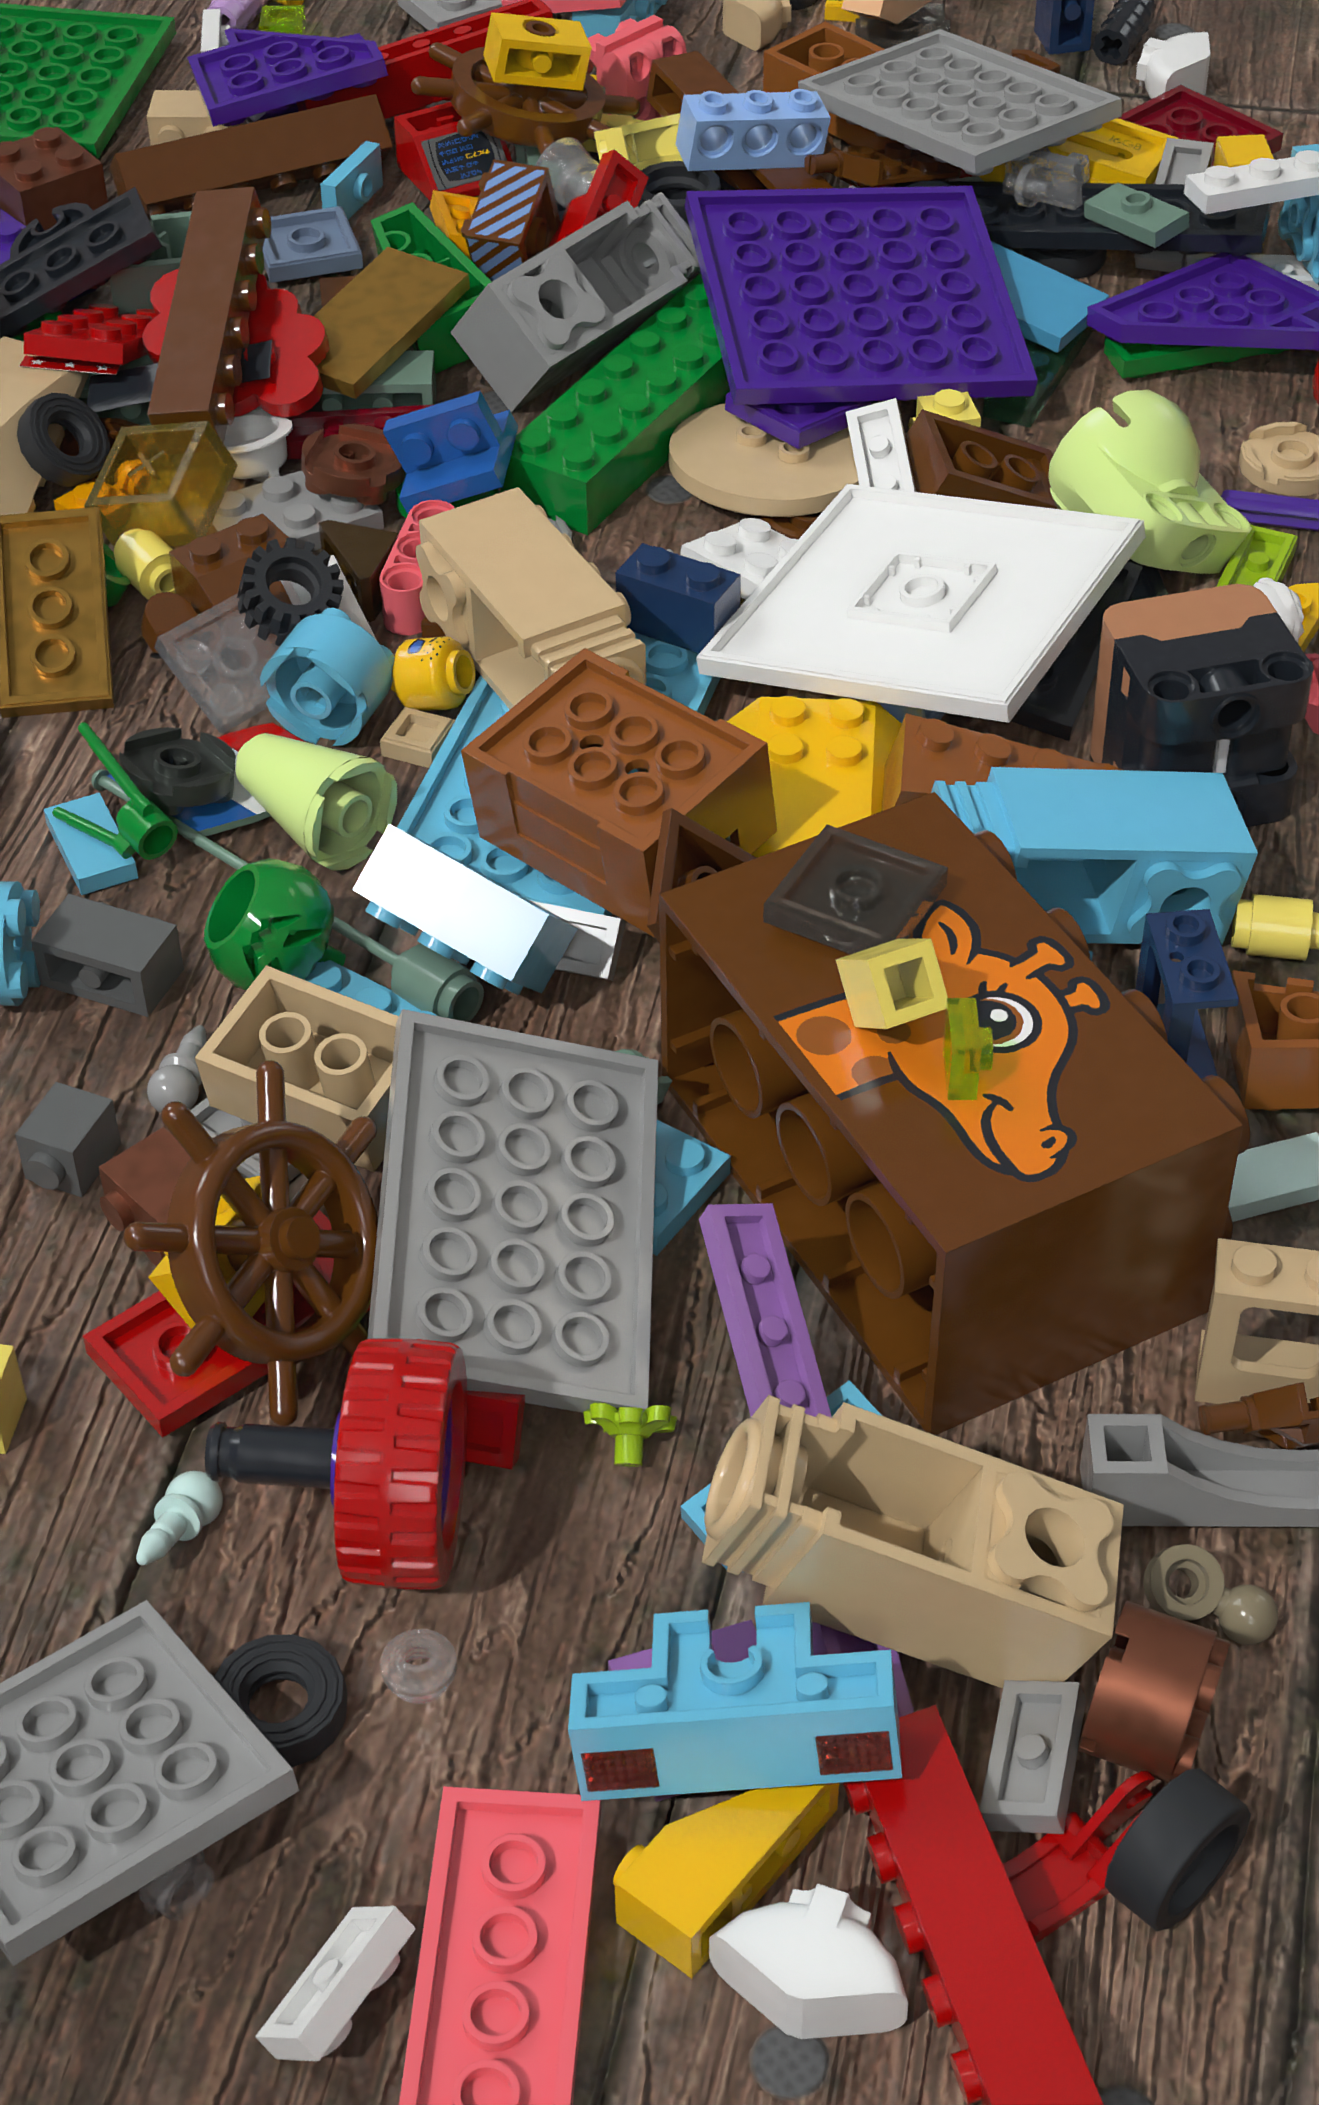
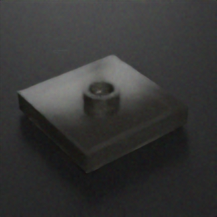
[763,824,948,954]

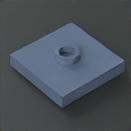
[263,206,363,283]

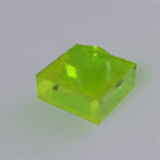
[259,5,306,35]
[943,998,993,1100]

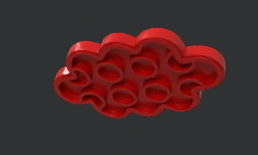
[142,269,329,417]

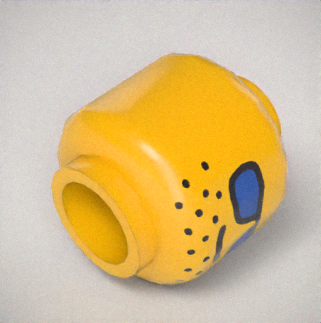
[391,636,476,711]

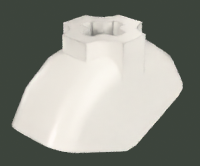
[1136,32,1210,99]
[709,1884,908,2039]

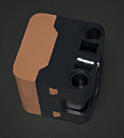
[1090,584,1314,827]

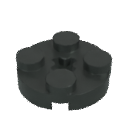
[119,727,236,816]

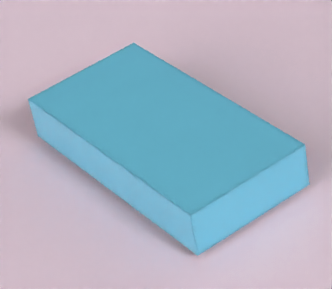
[44,792,138,895]

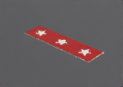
[19,356,121,375]

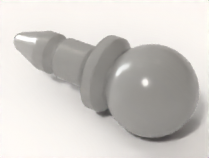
[147,1025,207,1113]

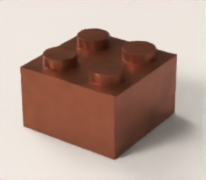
[0,126,108,231]

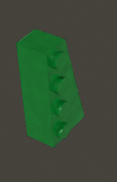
[371,202,492,374]

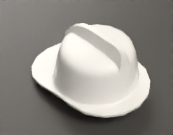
[210,407,293,482]

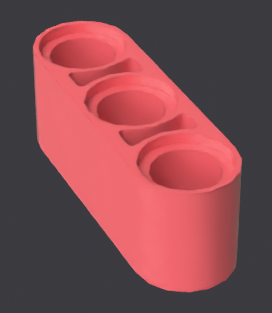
[380,500,455,636]

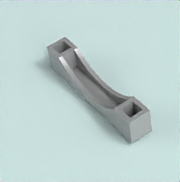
[1080,1414,1319,1527]

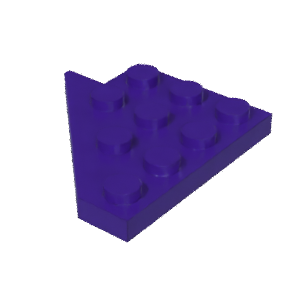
[187,28,388,127]
[1086,252,1319,350]

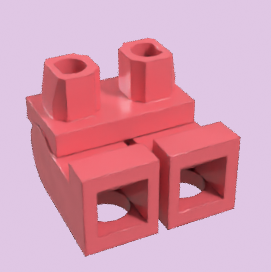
[588,15,687,121]

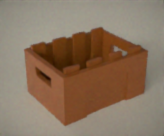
[461,648,777,938]

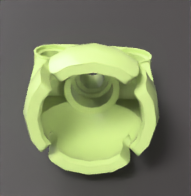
[1048,390,1252,574]

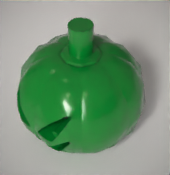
[204,858,346,991]

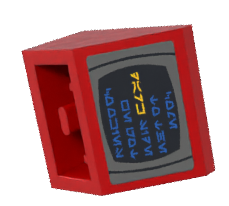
[394,102,513,202]

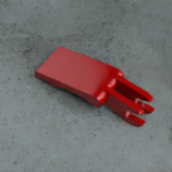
[1003,1771,1155,1943]

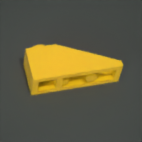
[613,1783,839,1979]

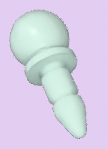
[136,1471,223,1565]

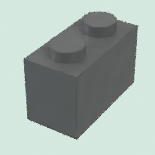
[31,894,184,1017]

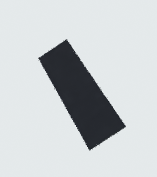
[87,340,272,412]

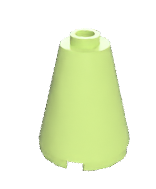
[236,733,397,871]

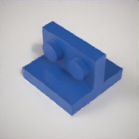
[383,391,519,514]

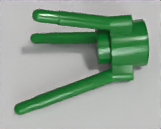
[52,722,178,860]

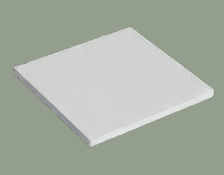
[696,484,1145,723]

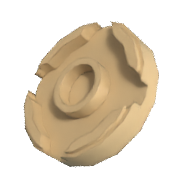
[1239,422,1319,496]

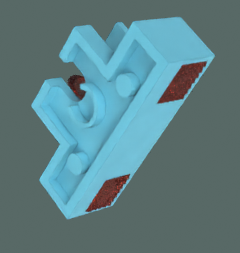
[568,1602,902,1801]

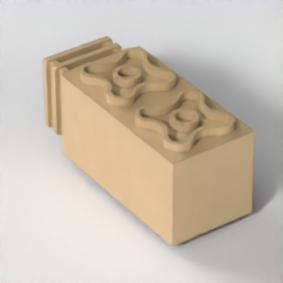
[416,487,646,709]
[702,1395,1124,1688]

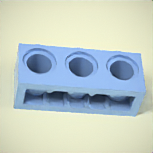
[675,89,831,171]

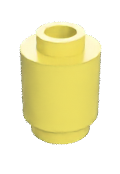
[114,528,175,600]
[1231,894,1319,961]

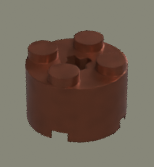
[1078,1601,1231,1783]

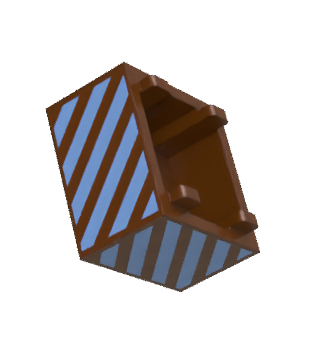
[461,159,560,281]

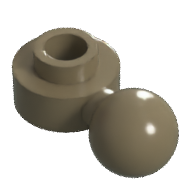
[1143,1544,1278,1645]

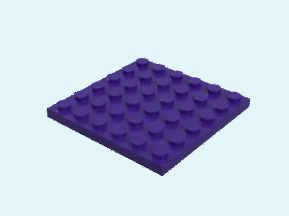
[685,186,1038,405]

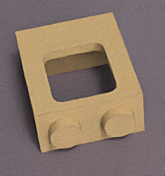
[1195,1238,1319,1404]

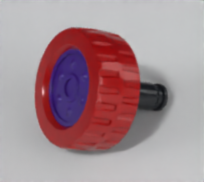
[205,1338,468,1589]

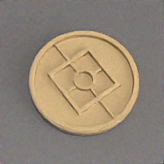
[669,403,859,517]

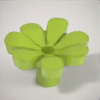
[583,1403,677,1467]

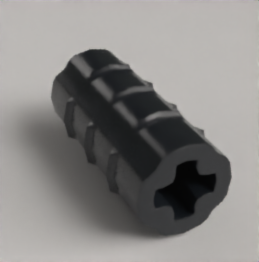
[1093,0,1156,65]

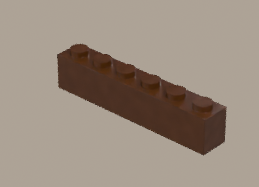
[646,51,833,190]
[110,94,393,215]
[147,187,272,451]

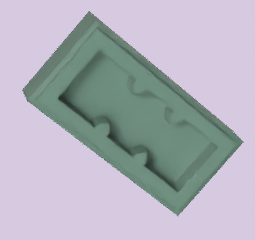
[1084,182,1189,248]

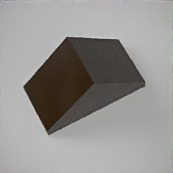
[319,520,399,623]

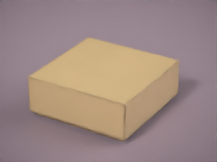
[380,707,455,768]

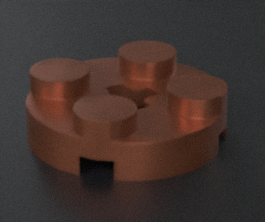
[302,424,406,505]

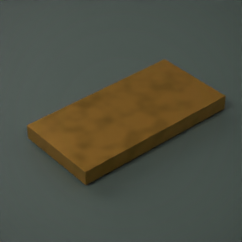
[314,247,470,399]
[0,507,114,718]

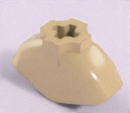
[723,0,791,51]

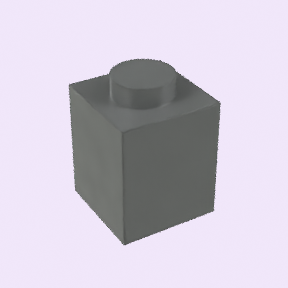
[15,1082,121,1197]

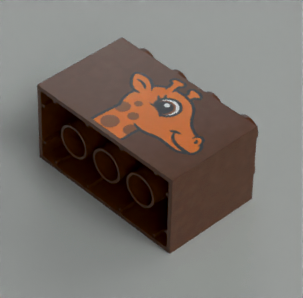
[659,792,1250,1436]

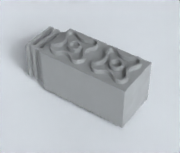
[451,192,700,413]

